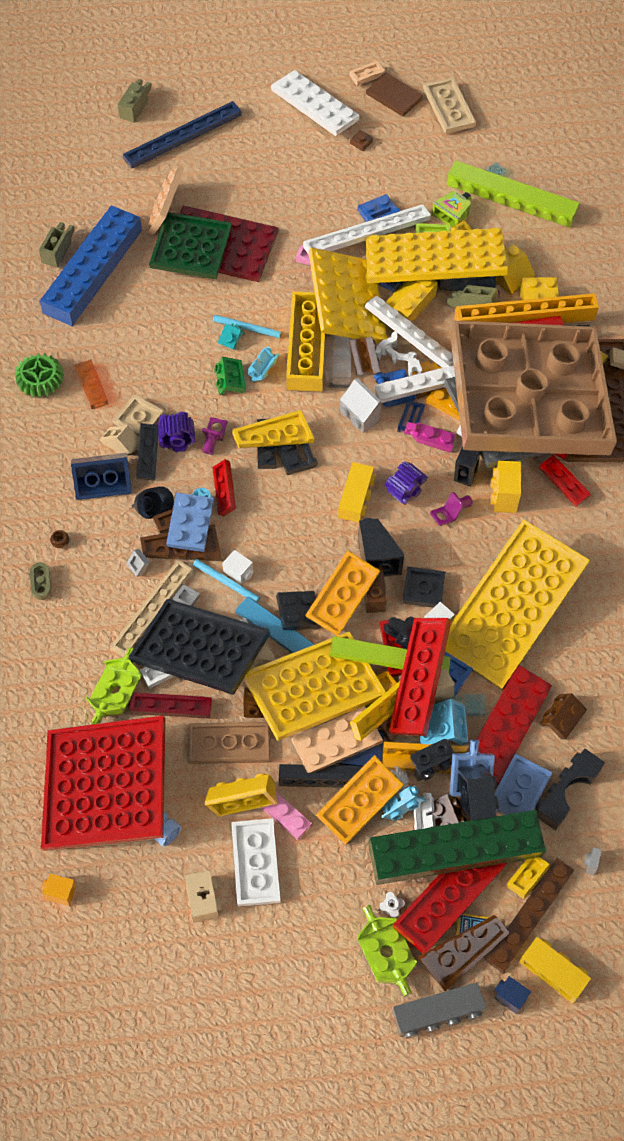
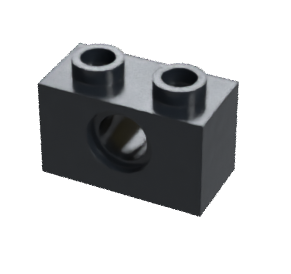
[454,446,481,487]

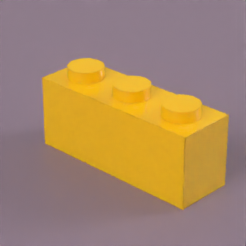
[338,462,376,523]
[519,937,591,1004]

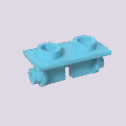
[248,347,280,382]
[382,786,426,821]

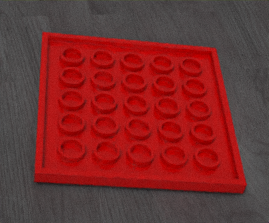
[41,715,166,851]

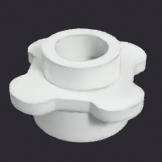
[379,892,405,918]

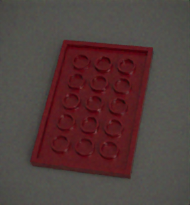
[179,205,279,282]

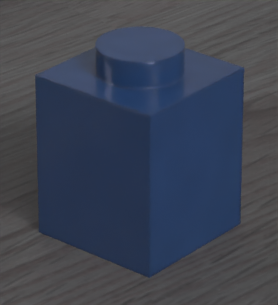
[495,976,531,1014]

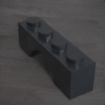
[536,748,605,831]

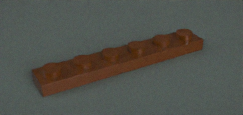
[485,858,574,974]

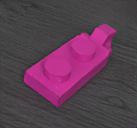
[404,422,456,453]

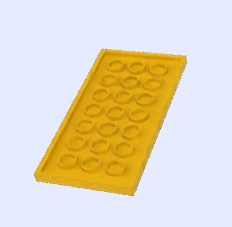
[366,228,508,283]
[445,519,590,690]

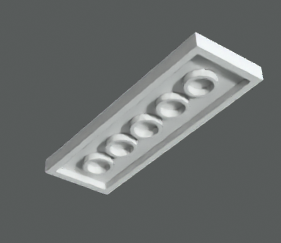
[271,70,360,136]

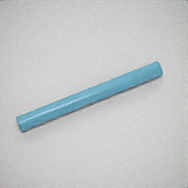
[213,315,281,338]
[193,559,260,603]

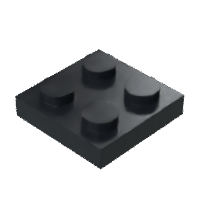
[402,566,446,608]
[276,591,321,630]

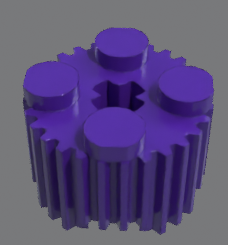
[157,412,196,453]
[384,461,428,505]

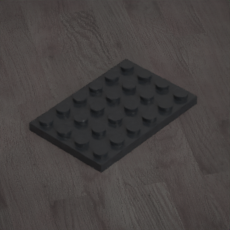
[128,599,270,695]

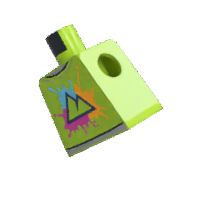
[432,191,472,228]

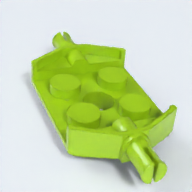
[86,647,142,725]
[357,905,417,997]

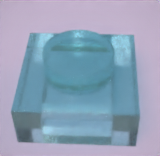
[464,694,486,716]

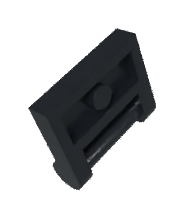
[276,443,318,475]

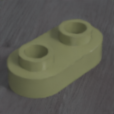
[30,562,51,600]

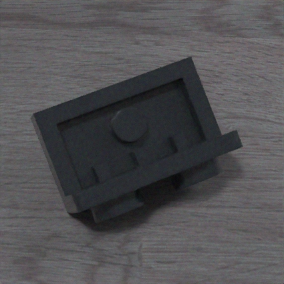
[410,738,454,782]

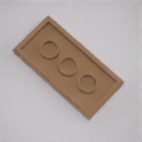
[188,722,270,764]

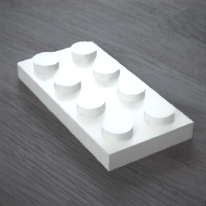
[231,818,280,907]

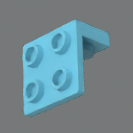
[420,699,468,745]

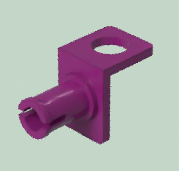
[202,417,228,455]
[430,492,473,526]

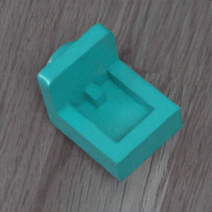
[217,322,245,350]

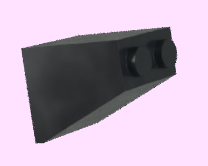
[358,518,404,577]

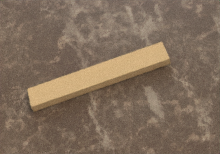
[110,560,194,657]

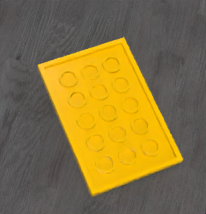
[309,247,387,344]
[244,631,386,741]

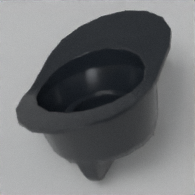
[132,486,174,519]

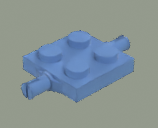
[450,740,495,796]

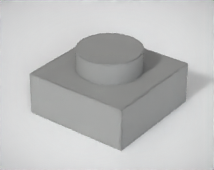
[126,549,150,577]
[173,584,200,606]
[584,847,602,875]

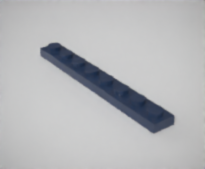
[123,101,242,169]

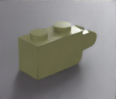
[118,79,152,123]
[39,222,75,268]
[447,285,498,308]

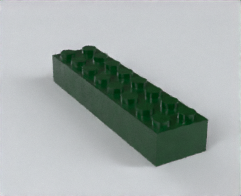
[368,810,546,885]

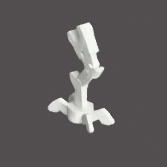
[375,331,422,376]

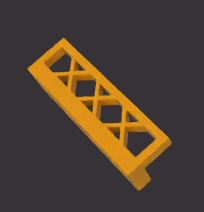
[382,742,466,774]

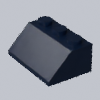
[71,453,132,500]

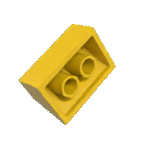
[386,280,438,323]
[205,773,278,817]

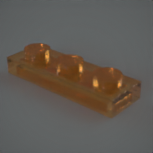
[74,359,109,410]

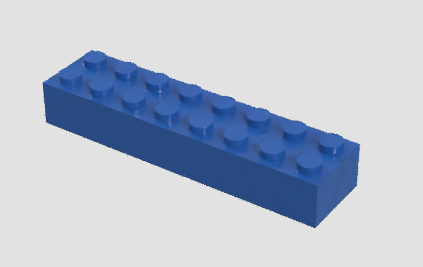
[40,205,142,326]

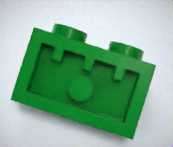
[214,356,246,396]

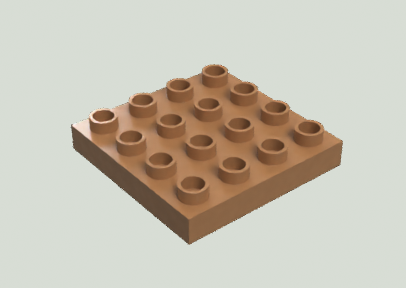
[450,320,617,455]

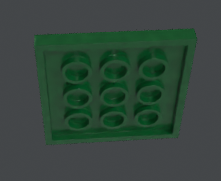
[149,212,232,280]

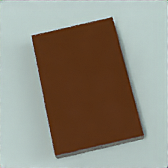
[366,73,423,117]

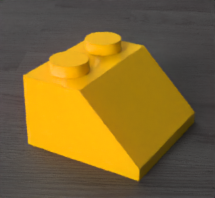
[496,244,535,295]

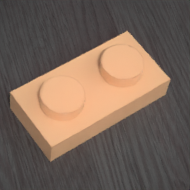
[350,61,385,86]

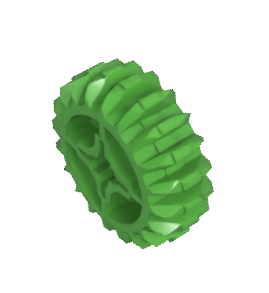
[15,353,64,398]

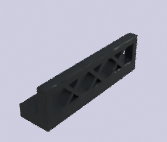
[278,764,361,788]

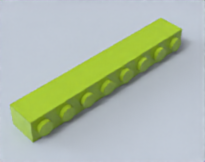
[447,160,580,228]

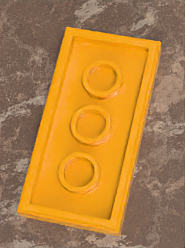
[305,550,380,636]
[316,755,404,845]

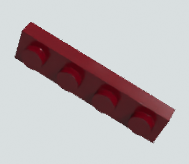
[130,692,212,719]

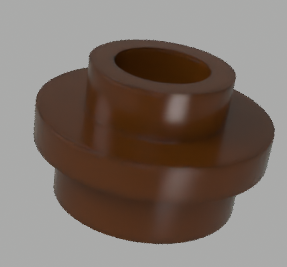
[50,530,70,549]

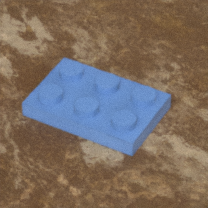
[166,493,214,552]
[494,754,552,815]

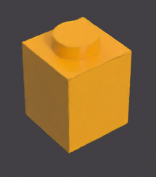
[41,873,77,906]

